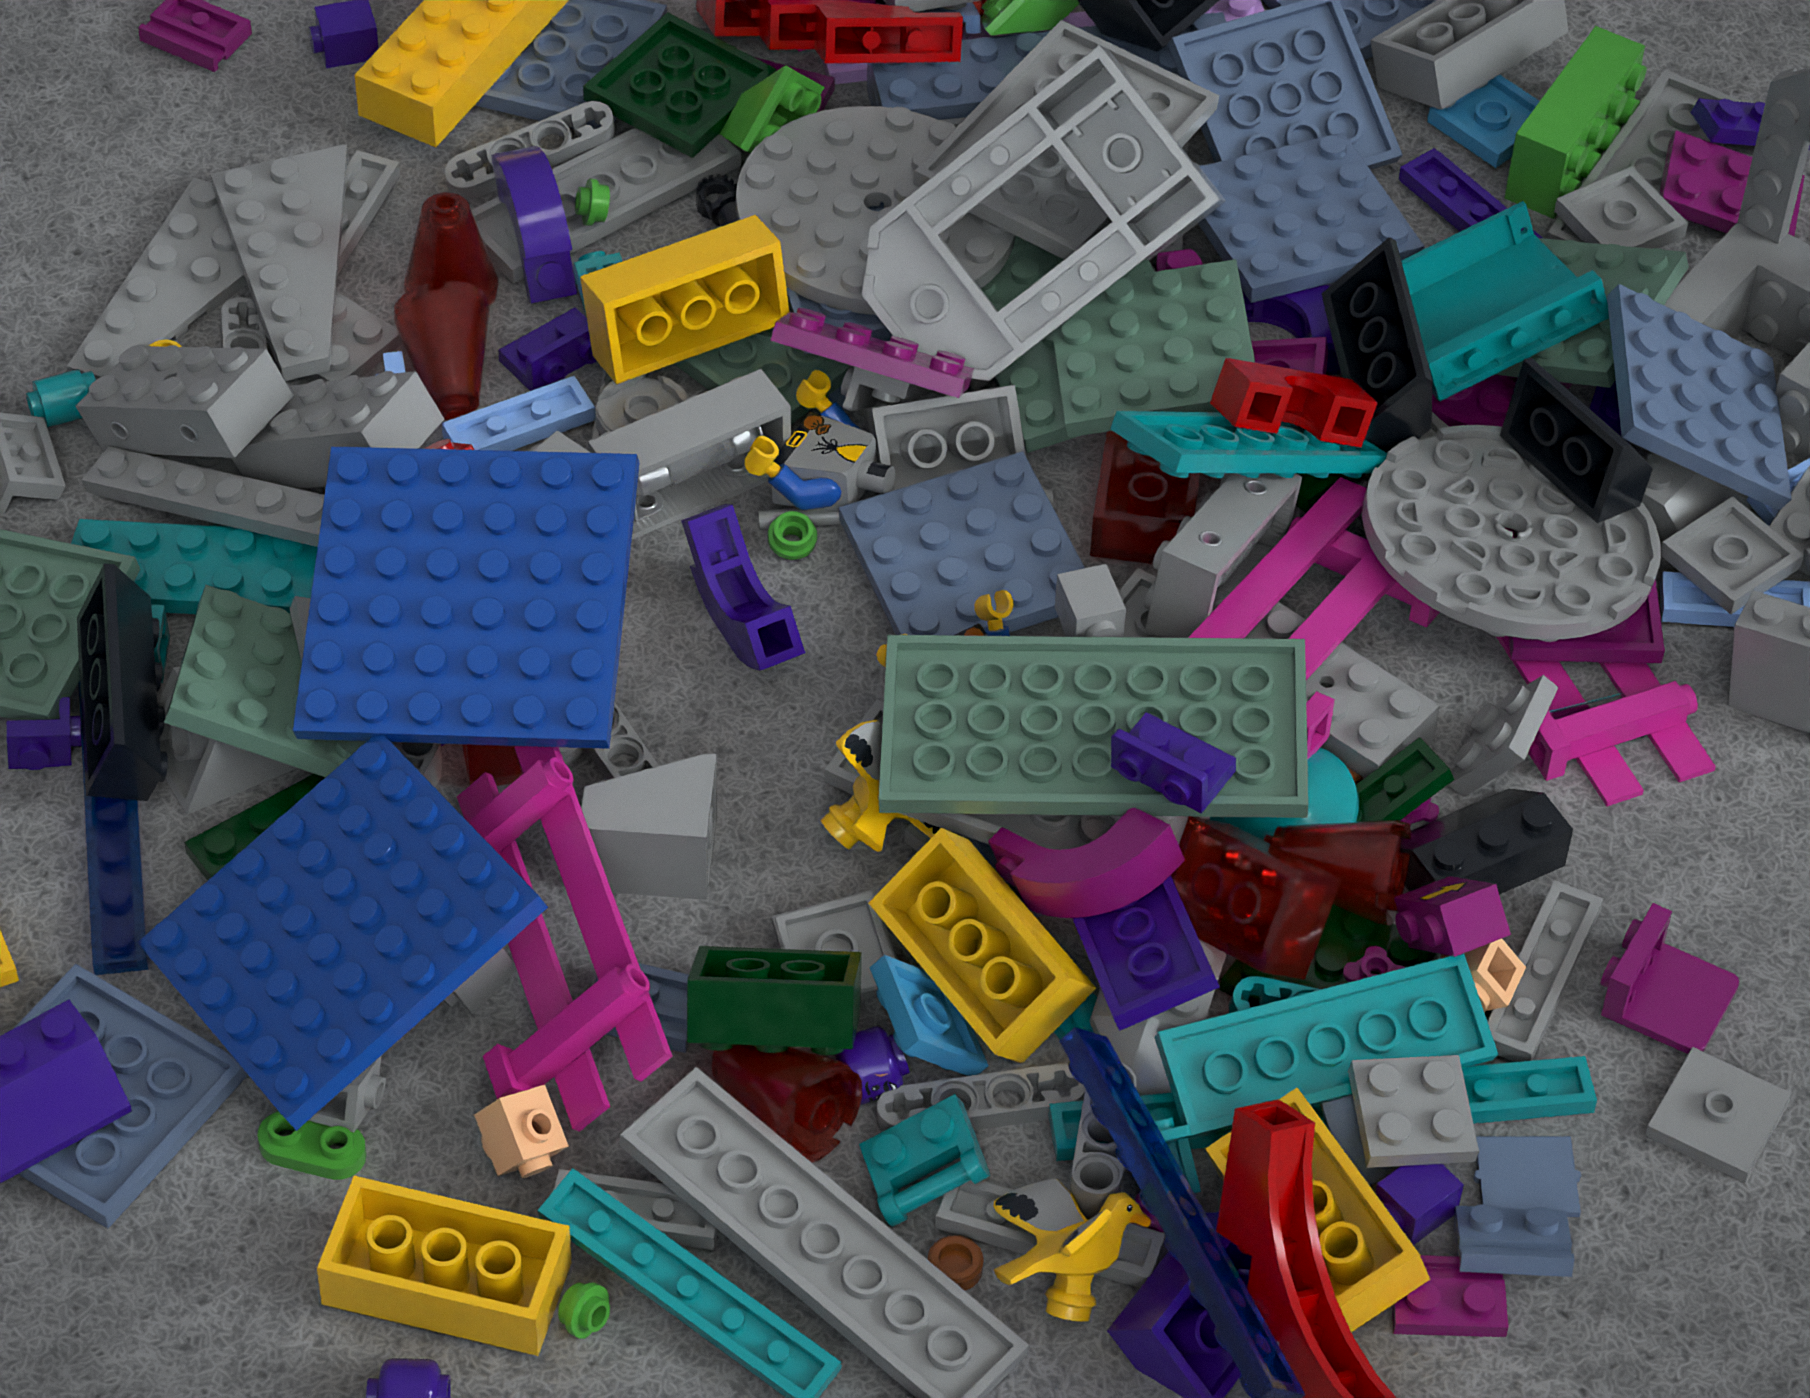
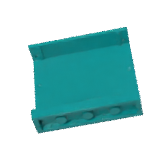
[1401,201,1609,402]

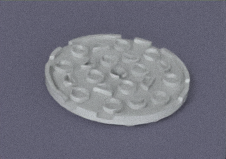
[735,106,1016,315]
[1362,425,1661,642]

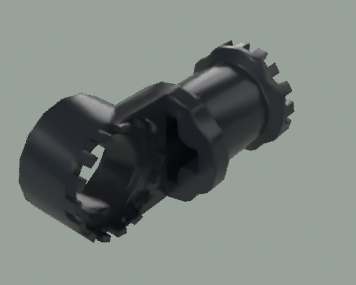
[696,174,738,227]

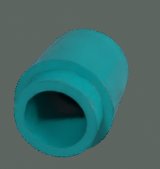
[26,369,96,428]

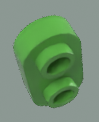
[257,1111,366,1180]

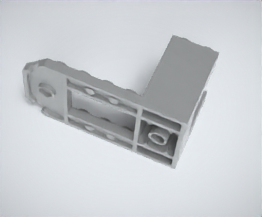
[862,45,1226,381]
[1664,67,1810,460]

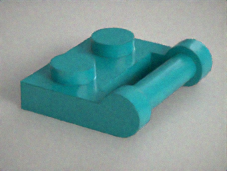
[859,1094,991,1227]

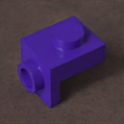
[6,697,82,770]

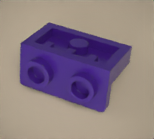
[498,307,597,391]
[1111,712,1236,814]

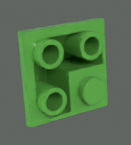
[980,0,1080,35]
[720,65,824,154]

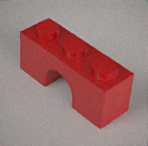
[1210,358,1378,448]

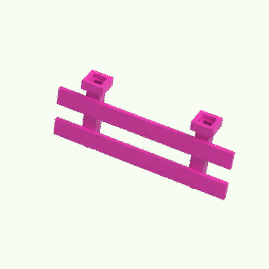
[1188,477,1440,759]
[1497,528,1716,807]
[457,746,673,1132]

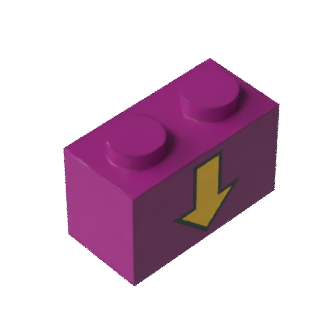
[1394,876,1511,957]

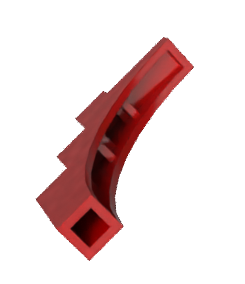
[1216,1099,1396,1398]

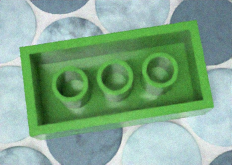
[1504,26,1647,219]

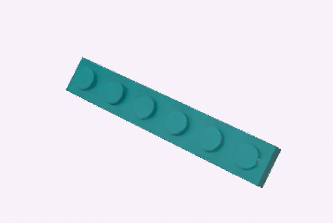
[537,1168,842,1398]

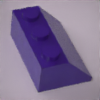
[0,999,132,1184]
[1107,1212,1269,1398]

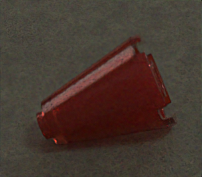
[404,192,498,322]
[394,281,490,421]
[1260,820,1411,926]
[712,1044,862,1163]

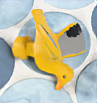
[820,720,963,852]
[993,1178,1151,1322]

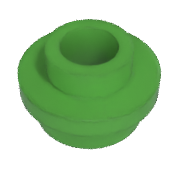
[575,178,610,226]
[767,511,817,560]
[558,1282,610,1339]

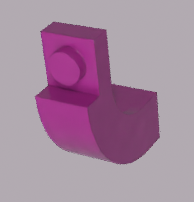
[988,808,1185,918]

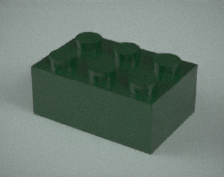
[687,946,862,1055]

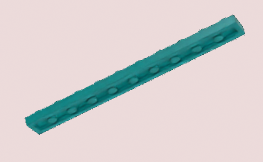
[1048,1056,1597,1161]

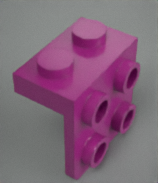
[1600,903,1740,1054]

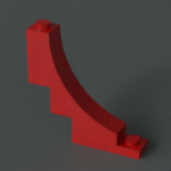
[696,0,963,63]

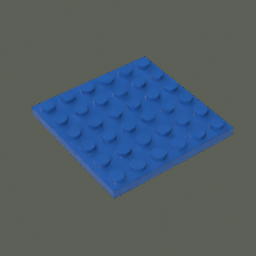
[293,447,640,749]
[137,735,548,1131]

